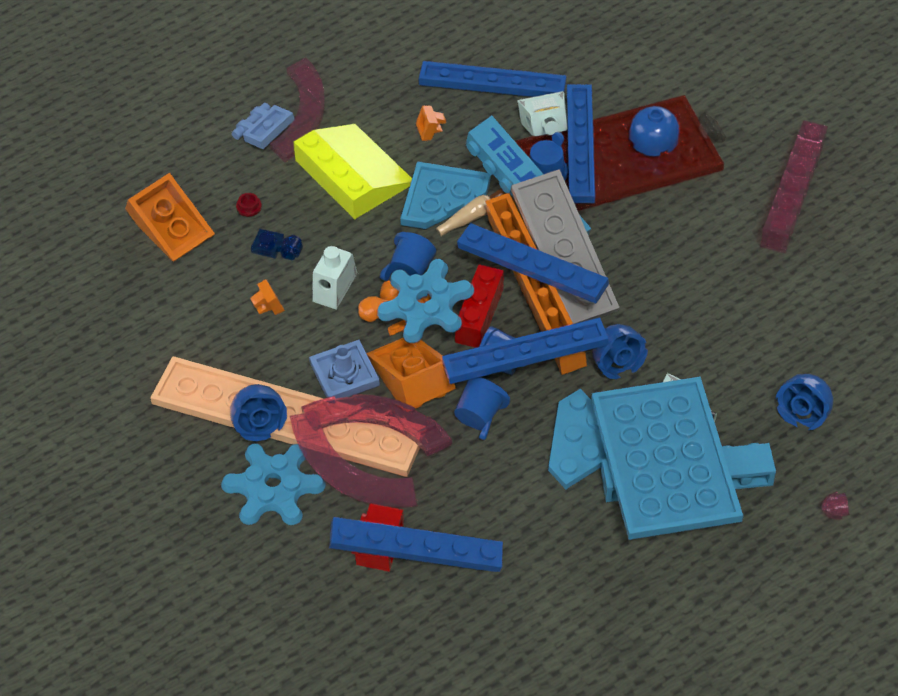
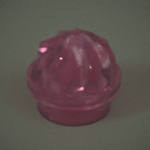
[822,491,850,520]

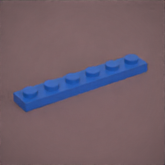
[419,61,566,97]
[567,85,595,203]
[457,223,609,304]
[442,318,609,384]
[329,517,503,572]

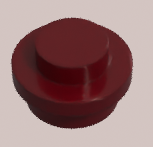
[236,193,262,217]

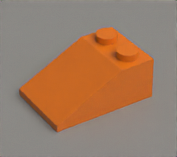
[125,173,215,262]
[366,337,456,410]

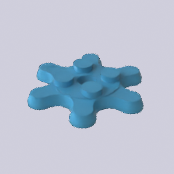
[377,259,474,343]
[221,444,326,525]

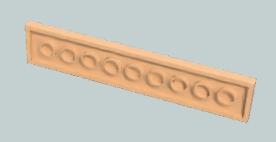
[151,356,426,477]

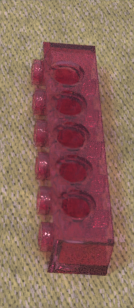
[760,120,828,254]

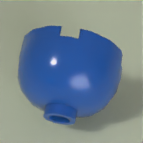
[629,106,680,156]
[592,324,648,379]
[776,374,833,430]
[230,384,287,441]

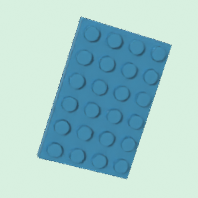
[591,377,743,540]

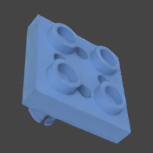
[309,340,380,402]

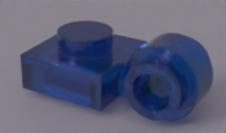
[251,229,303,261]

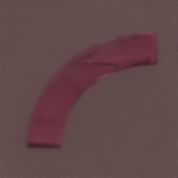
[270,57,325,163]
[301,394,452,456]
[290,411,418,508]

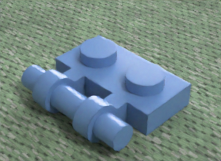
[232,103,295,149]

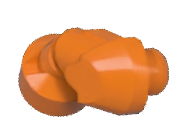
[358,281,399,322]

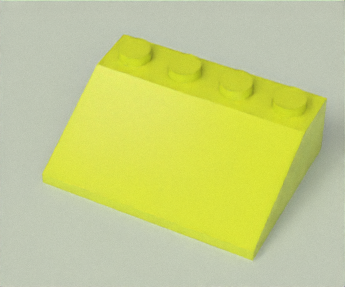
[293,124,412,219]

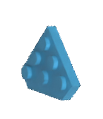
[401,162,491,229]
[549,388,607,490]

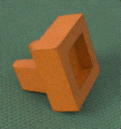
[416,106,446,141]
[250,279,285,315]

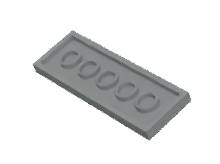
[510,169,619,324]

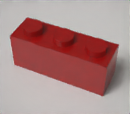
[455,265,504,348]

